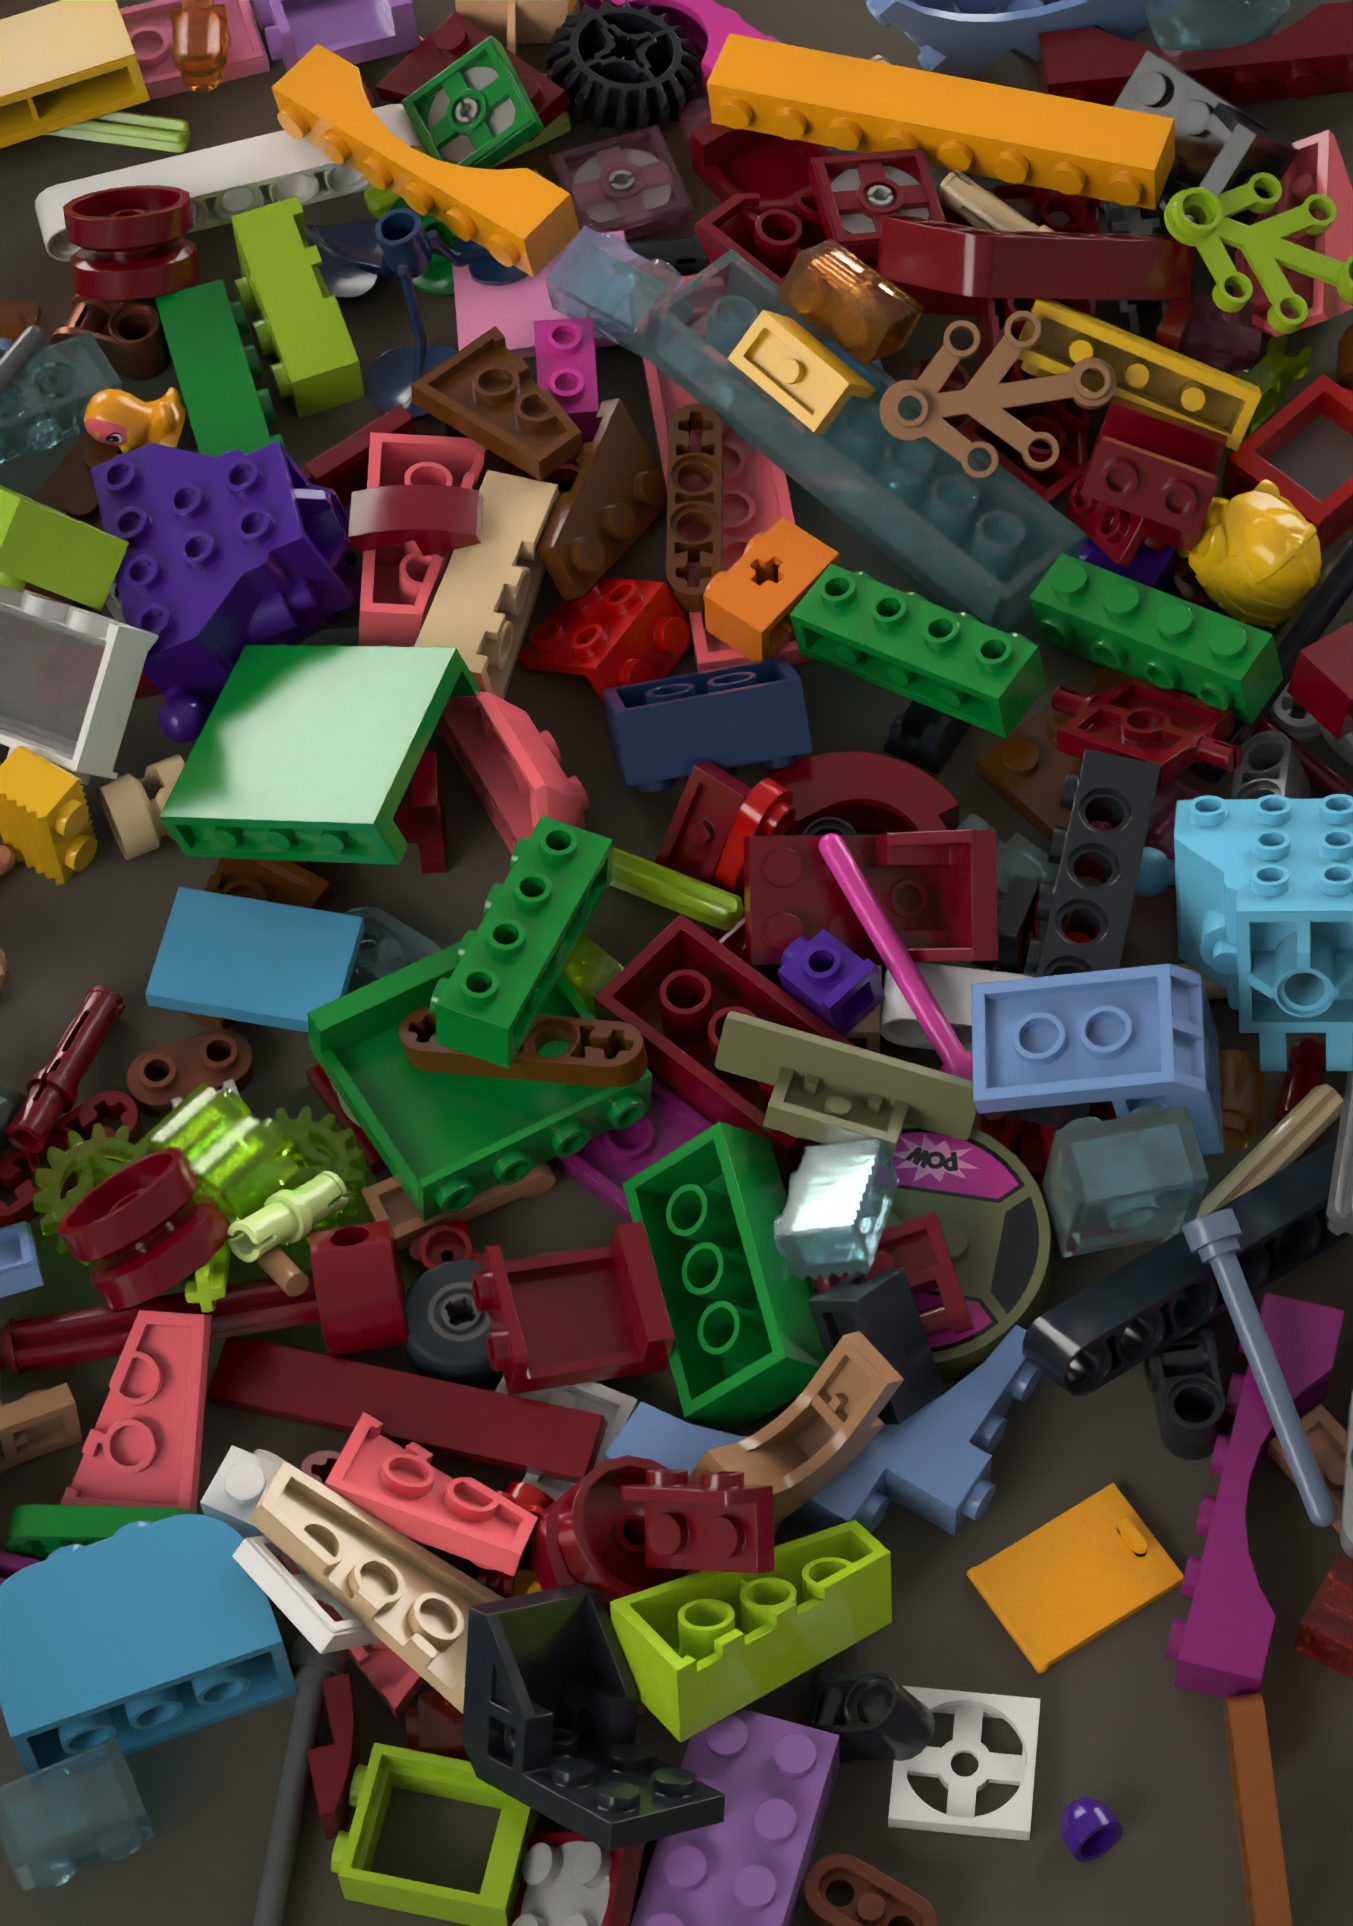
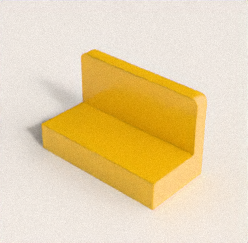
[727,310,876,434]

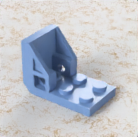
[971,964,1224,1156]

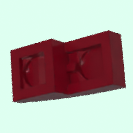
[348,484,484,556]
[306,1673,360,1840]

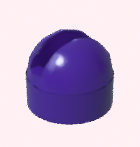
[1060,1797,1123,1862]

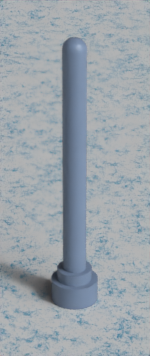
[1182,1208,1336,1527]

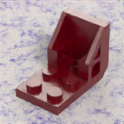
[744,829,998,965]

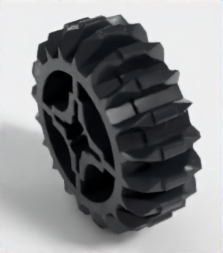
[546,0,700,138]

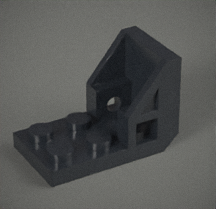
[1113,50,1299,251]
[462,1583,726,1851]

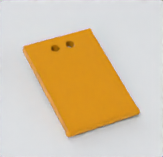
[966,1482,1184,1674]

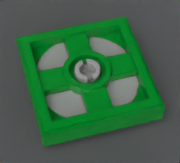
[401,35,545,169]

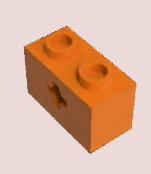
[703,516,840,661]

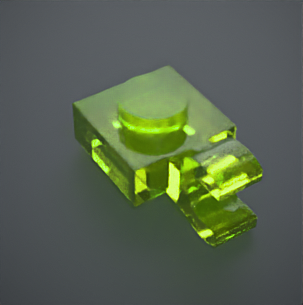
[1237,334,1313,437]

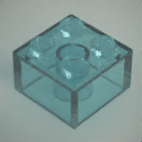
[1042,1104,1209,1258]

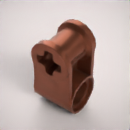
[51,293,170,380]

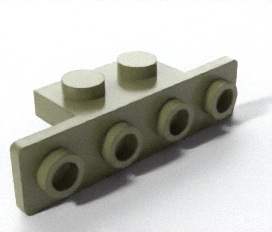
[715,1011,977,1163]

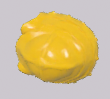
[1173,479,1322,629]

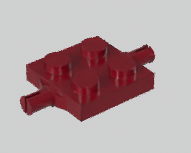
[1051,676,1243,788]

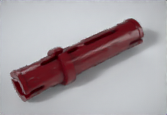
[5,985,125,1153]

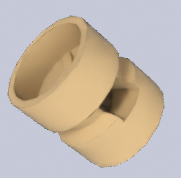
[97,754,185,861]

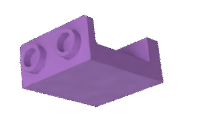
[253,0,419,72]

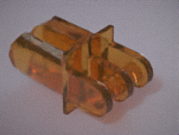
[168,0,231,93]

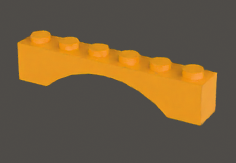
[271,44,580,277]

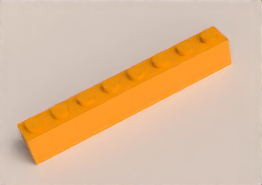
[707,33,1175,210]

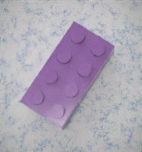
[631,1708,840,1926]

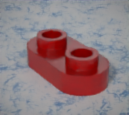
[714,778,796,897]

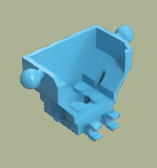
[1134,794,1353,1072]

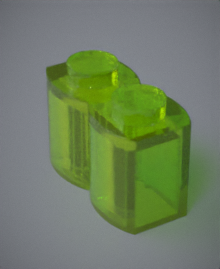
[145,1083,299,1221]

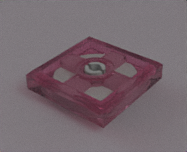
[550,125,695,240]

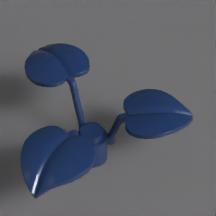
[305,208,529,422]

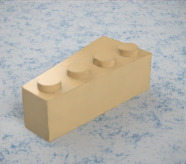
[414,470,560,700]

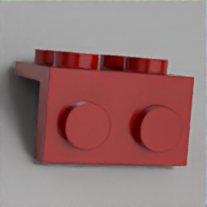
[518,577,693,703]

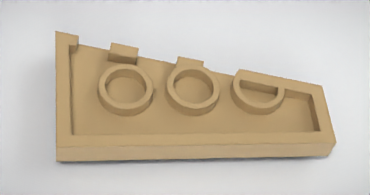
[248,1460,505,1714]

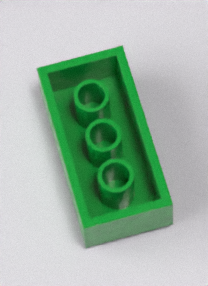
[622,1121,827,1432]

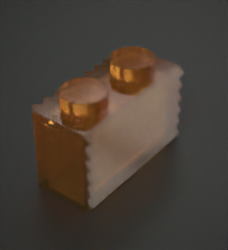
[777,238,924,365]

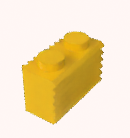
[0,745,98,885]

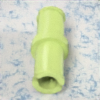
[227,1171,348,1262]

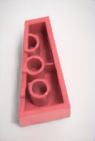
[358,432,490,647]

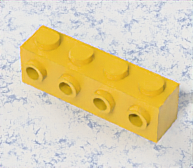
[1018,299,1262,451]

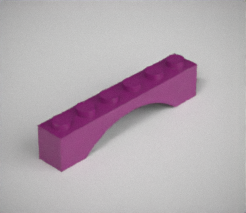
[1165,1292,1345,1698]

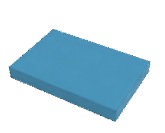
[145,887,365,1033]

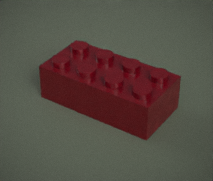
[594,914,857,1185]

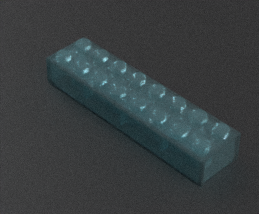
[642,249,1086,633]

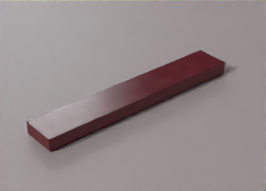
[206,1336,608,1483]

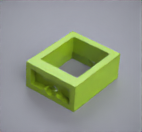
[331,1742,540,1926]

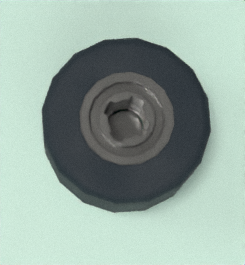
[403,1260,503,1389]

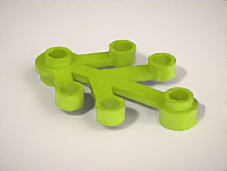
[1164,172,1353,334]

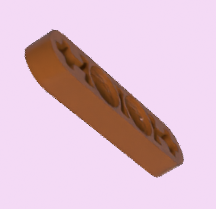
[1223,1693,1293,1926]

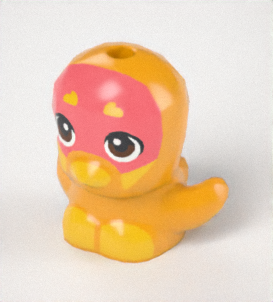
[84,387,186,454]

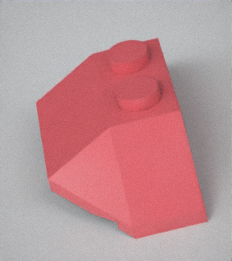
[1232,130,1353,338]
[436,692,590,854]

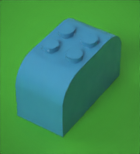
[0,1514,298,1789]

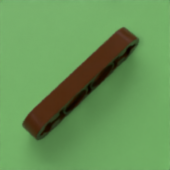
[666,404,724,613]
[399,1006,648,1087]

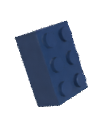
[602,656,813,792]

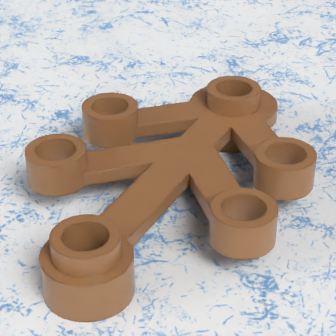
[880,311,1117,480]

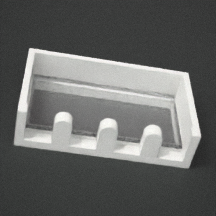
[0,584,159,785]

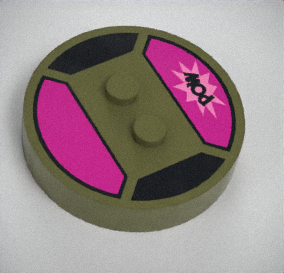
[790,1124,1053,1382]

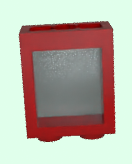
[1222,374,1353,553]

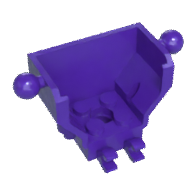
[90,441,361,743]

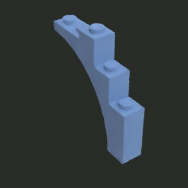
[866,0,1178,79]
[604,1325,1042,1537]

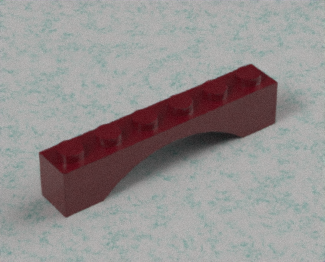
[1037,1,1353,107]

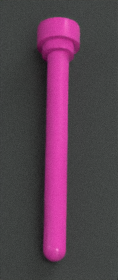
[819,833,973,1081]

